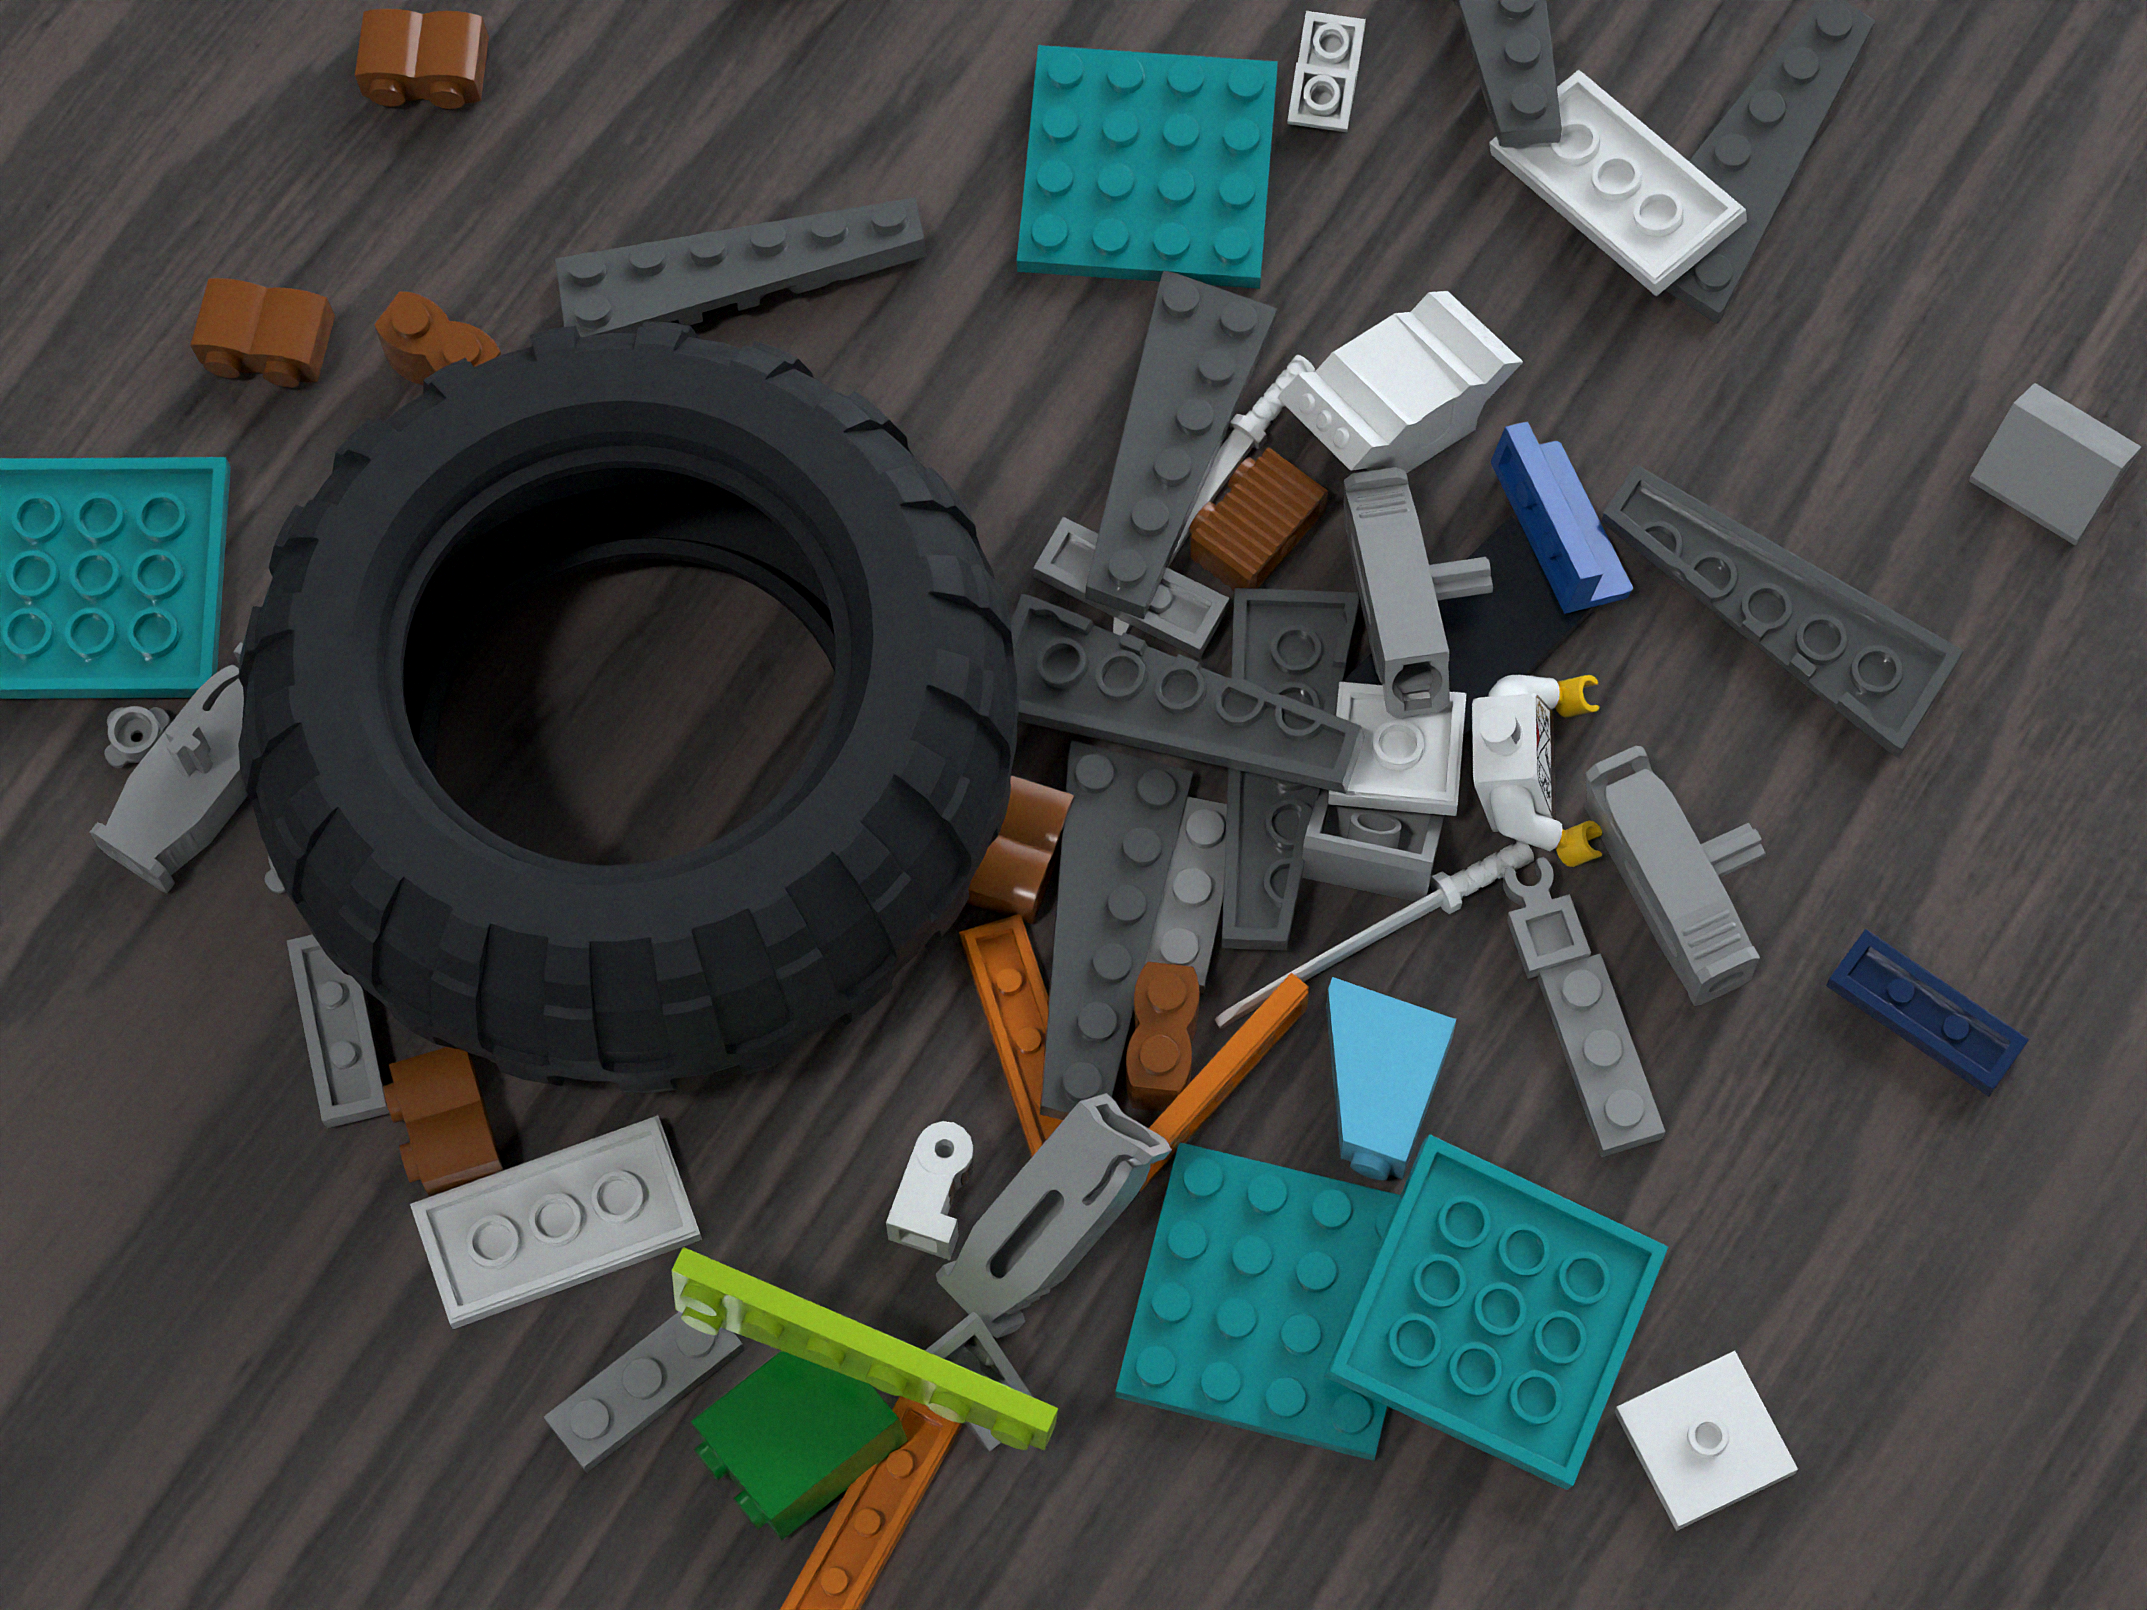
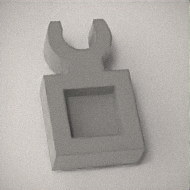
[1503,857,1591,979]

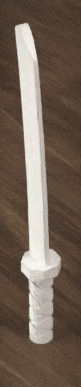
[1113,355,1315,636]
[1214,841,1534,1029]

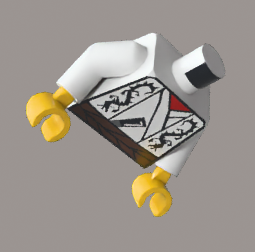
[1472,675,1602,867]

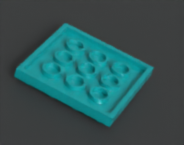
[1017,45,1278,289]
[0,457,231,699]
[1324,1134,1669,1490]
[1115,1142,1400,1461]

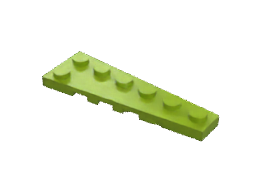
[671,1247,1058,1451]

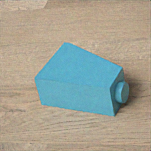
[1326,977,1456,1180]

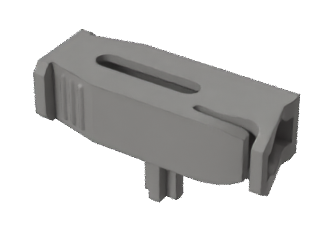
[1344,467,1493,718]
[89,642,248,893]
[1584,746,1766,1006]
[936,1093,1172,1338]

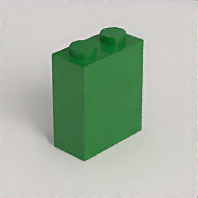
[691,1351,908,1541]

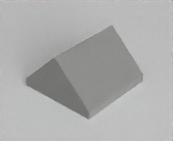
[1969,383,2141,546]
[1302,788,1444,902]

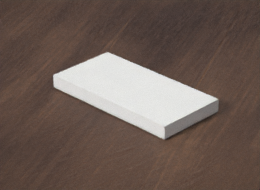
[1489,70,1747,296]
[410,1116,702,1329]

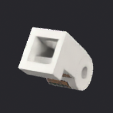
[886,1121,974,1260]

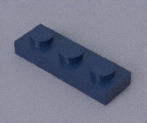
[1826,929,2029,1097]

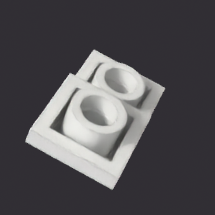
[1287,11,1366,132]

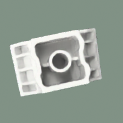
[1277,291,1523,473]

